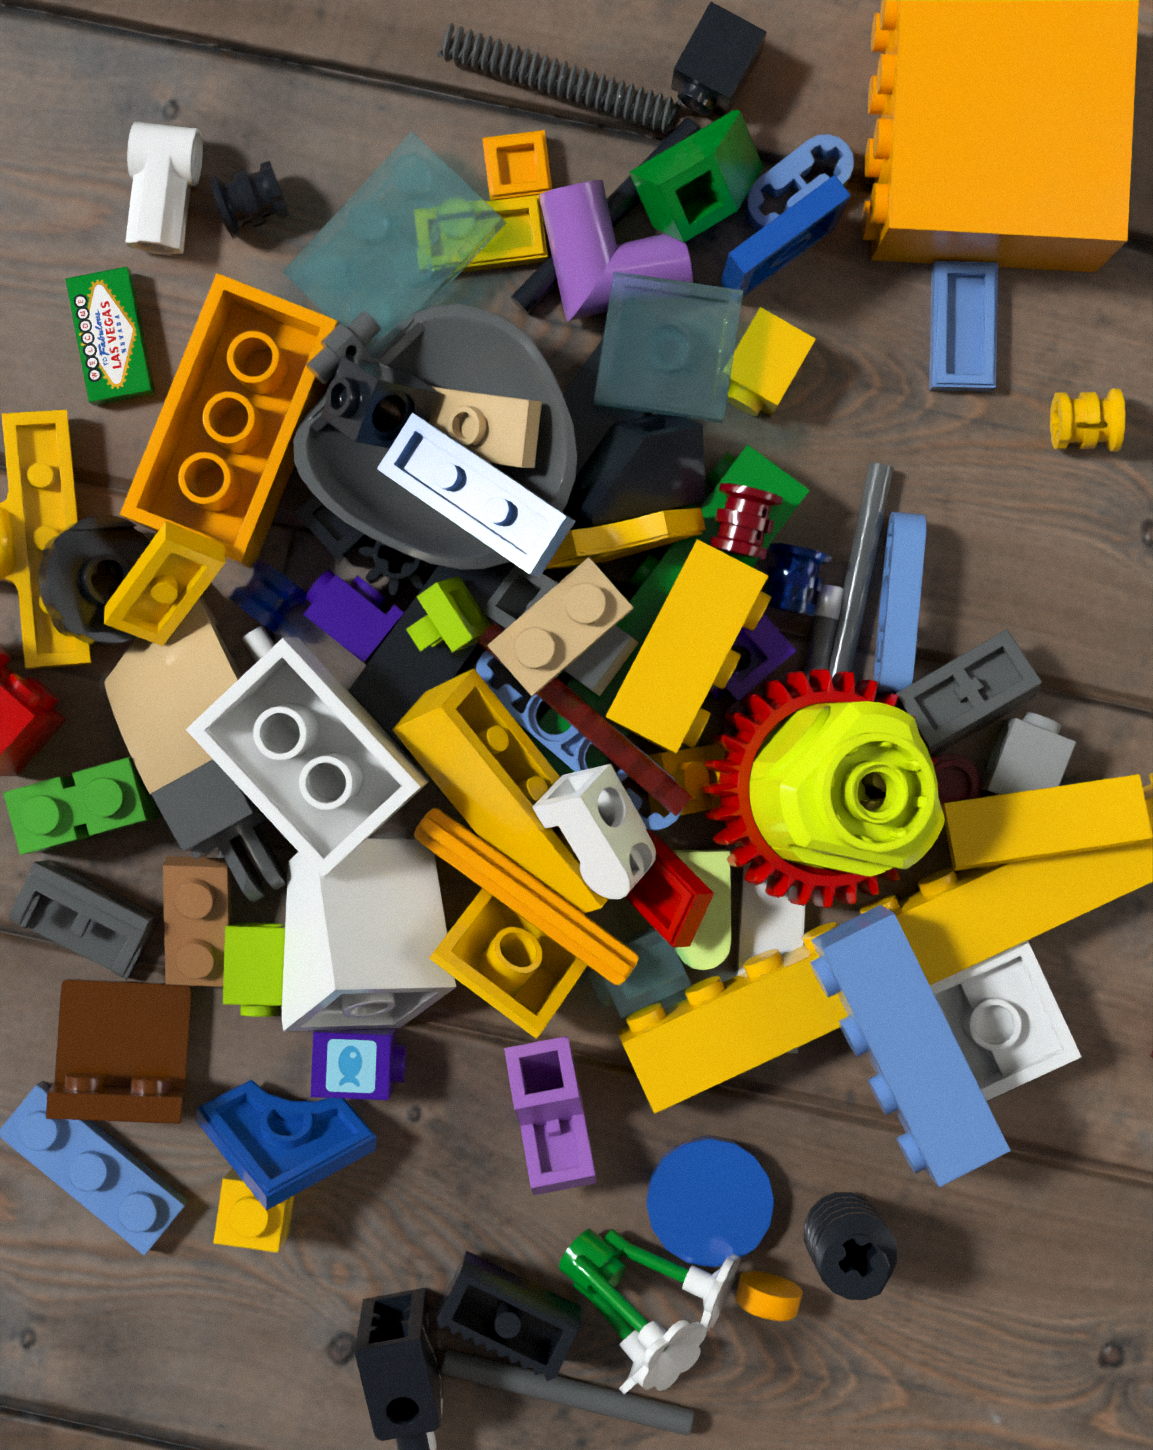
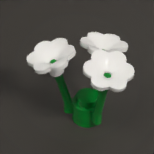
[559,1228,741,1394]

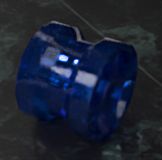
[228,556,307,635]

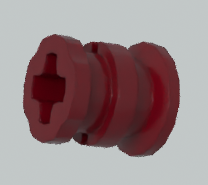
[710,483,783,560]

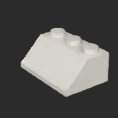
[186,637,431,877]

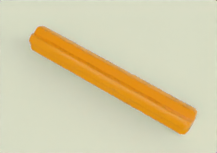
[414,807,639,986]

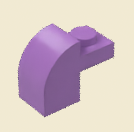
[504,1036,597,1195]

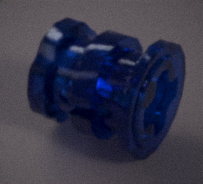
[766,543,832,616]

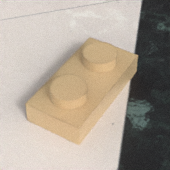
[487,557,633,697]

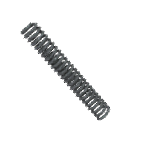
[437,22,683,134]

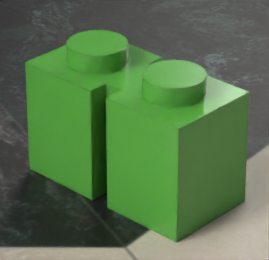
[3,757,161,855]

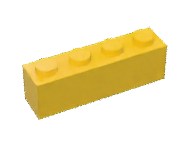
[392,668,608,914]

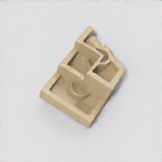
[104,595,242,795]

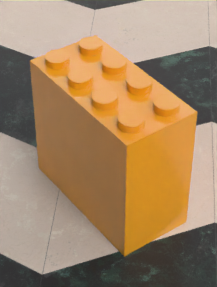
[861,0,1139,272]

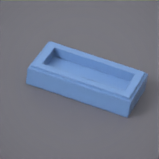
[929,261,998,392]

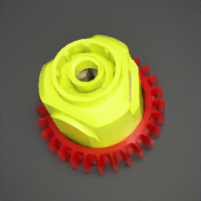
[701,669,945,908]

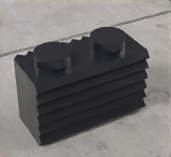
[437,1251,581,1381]

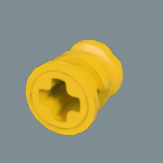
[1050,388,1126,452]

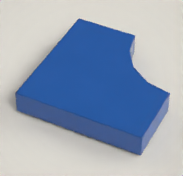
[196,1079,377,1211]

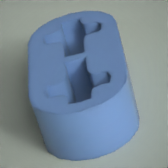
[745,134,854,232]

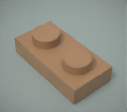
[163,856,233,987]

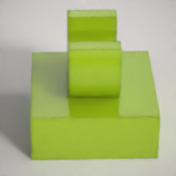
[406,576,495,652]

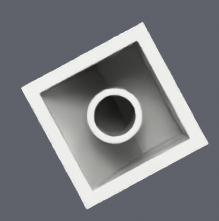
[281,832,456,1031]

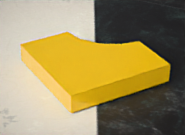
[545,508,706,569]

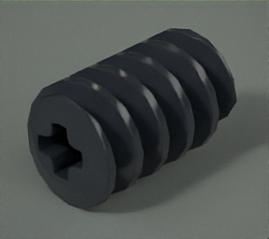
[803,1192,897,1300]

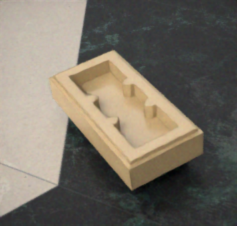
[429,386,542,468]

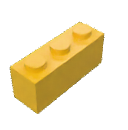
[605,539,771,754]

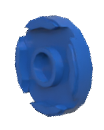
[646,1135,774,1267]

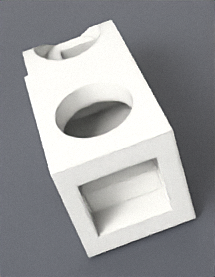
[532,764,656,899]

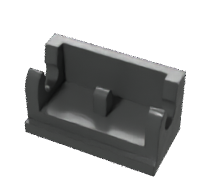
[896,629,1042,757]
[9,860,162,980]

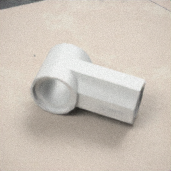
[125,122,203,256]

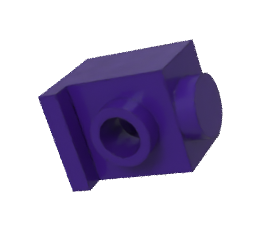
[303,569,404,665]
[708,613,796,703]

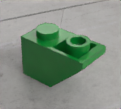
[629,109,763,243]

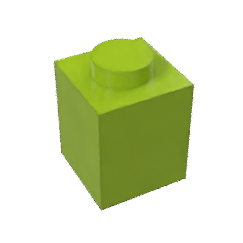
[223,922,285,1017]

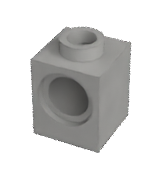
[980,712,1076,796]

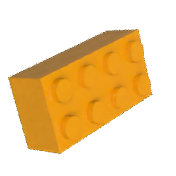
[119,273,339,570]

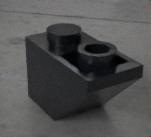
[563,412,706,528]

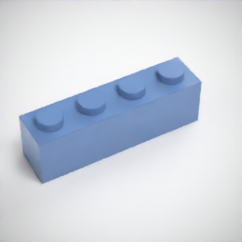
[810,905,1011,1187]

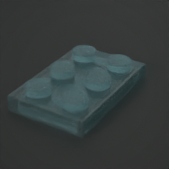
[283,131,506,350]

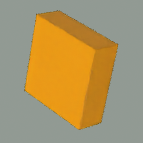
[482,130,552,201]

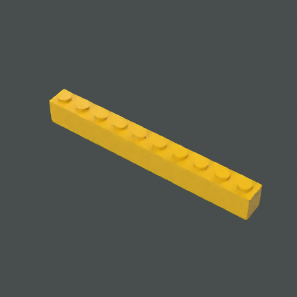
[617,772,1153,1114]

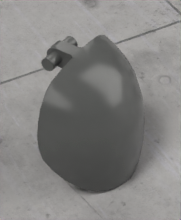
[293,304,577,569]

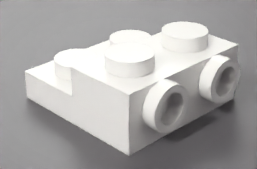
[930,940,1081,1101]

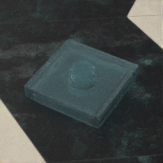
[594,271,743,423]

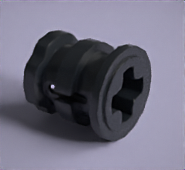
[210,160,290,239]

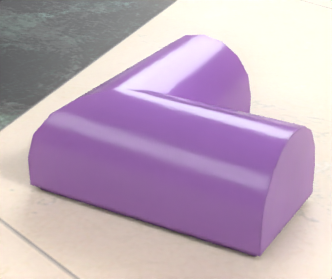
[539,180,693,322]

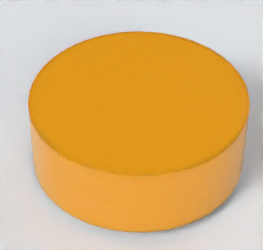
[735,1271,803,1321]

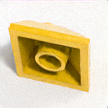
[429,889,587,1039]

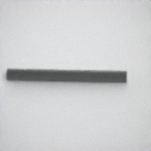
[828,463,894,679]
[441,1349,694,1436]

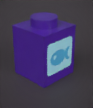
[310,1028,407,1100]

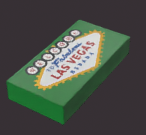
[65,267,155,406]

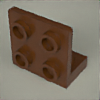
[46,978,192,1124]

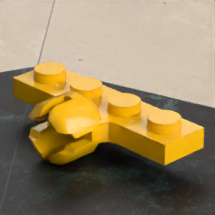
[0,410,91,670]

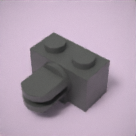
[151,759,287,902]

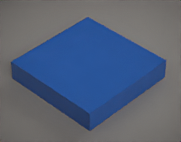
[720,175,851,303]

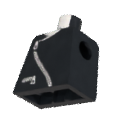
[354,1288,444,1450]

